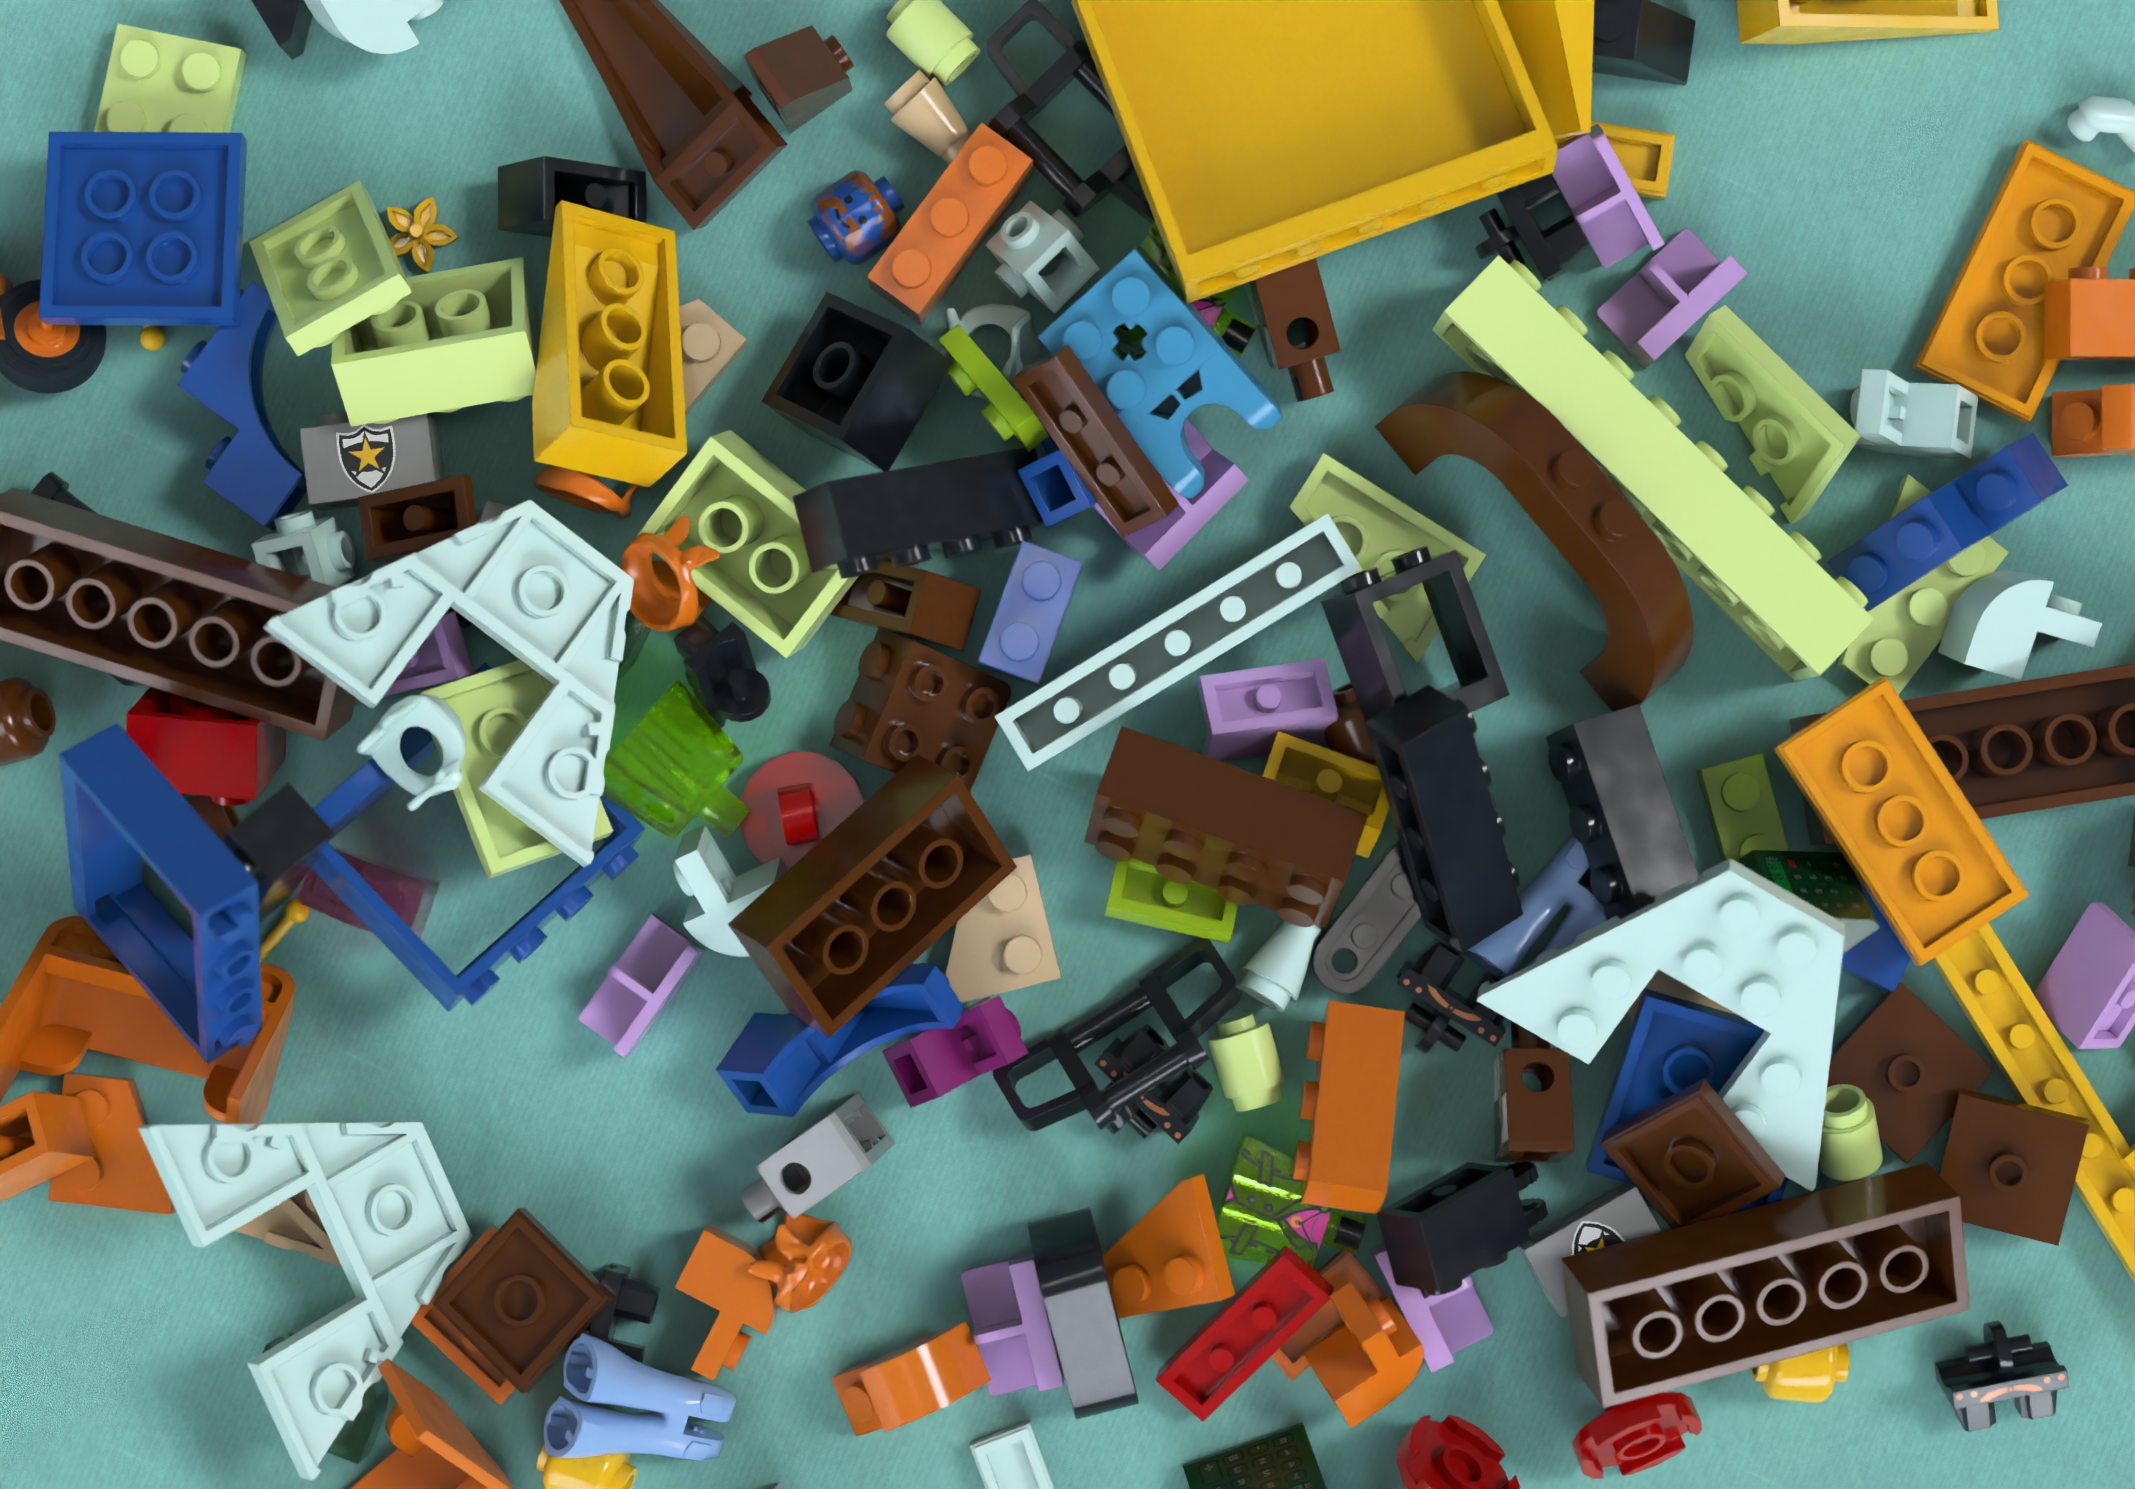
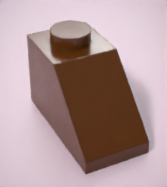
[744,25,854,133]
[357,475,477,563]
[830,560,981,651]

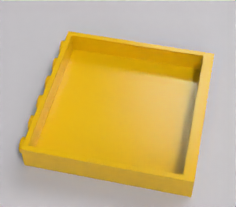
[1070,0,1558,304]

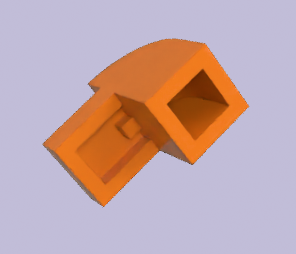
[2052,384,2135,458]
[674,1224,778,1381]
[1303,1282,1424,1429]
[831,1321,991,1437]

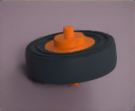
[0,279,106,393]

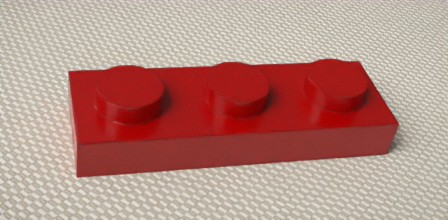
[1155,1245,1334,1422]

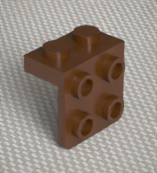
[829,629,1011,792]

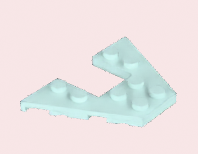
[263,500,634,867]
[1477,859,1845,1191]
[138,1121,473,1480]

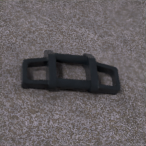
[986,0,1157,226]
[993,937,1242,1131]

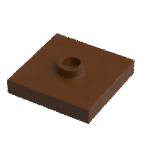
[1827,982,1995,1164]
[1600,1079,1785,1229]
[1938,1088,2089,1246]
[432,1208,615,1393]

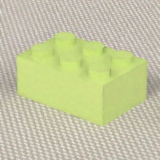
[331,257,541,427]
[636,430,859,658]

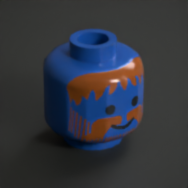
[807,170,905,265]

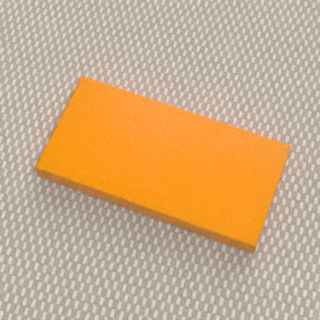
[1911,139,2135,424]
[1773,676,2030,966]

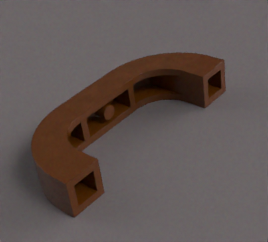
[1375,371,1693,712]

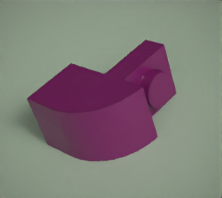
[882,995,1028,1108]

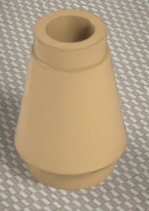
[883,69,972,165]

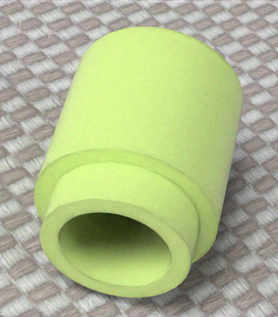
[886,0,980,86]
[1207,1012,1286,1112]
[1818,1084,1883,1183]

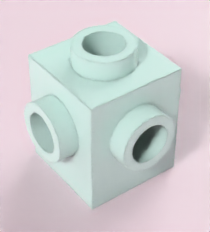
[985,200,1100,314]
[251,510,355,588]

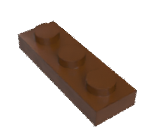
[1011,345,1179,538]

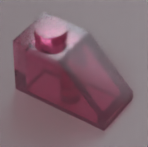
[297,845,440,939]

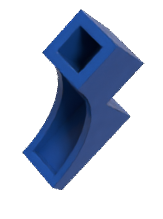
[177,281,307,530]
[1827,432,2068,612]
[716,963,966,1117]

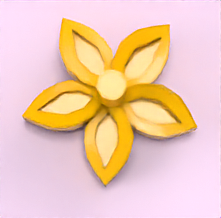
[386,196,459,273]

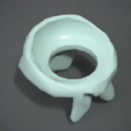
[940,304,1043,399]
[356,694,466,811]

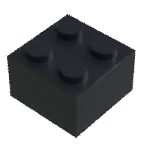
[762,292,953,471]

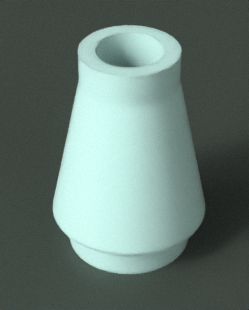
[1239,921,1322,1012]

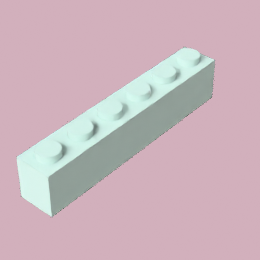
[994,513,1361,772]

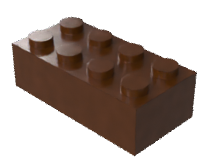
[1084,726,1369,928]
[728,755,1017,1038]

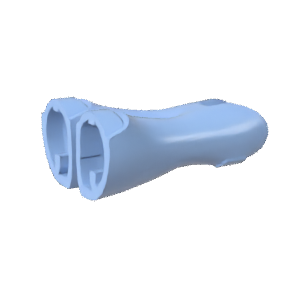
[1464,836,1608,980]
[544,1333,736,1461]

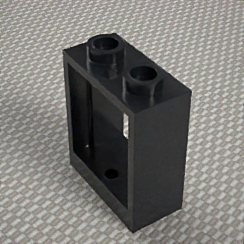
[1320,546,1510,722]

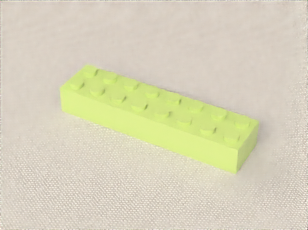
[1432,255,1875,682]

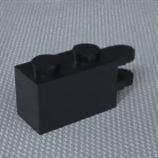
[1376,1161,1548,1295]

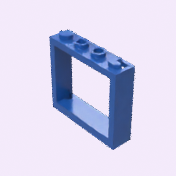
[311,662,645,1012]
[59,723,262,1064]

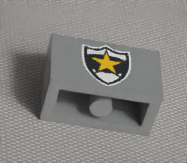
[299,412,445,511]
[1518,1183,1662,1318]

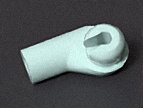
[2067,96,2135,154]

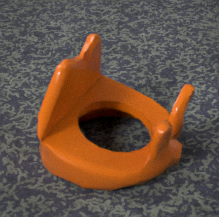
[534,465,640,519]
[620,515,720,632]
[748,1212,853,1313]

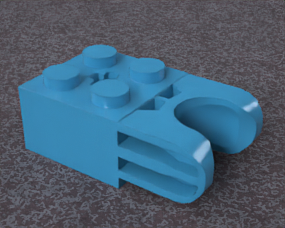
[1038,245,1283,499]

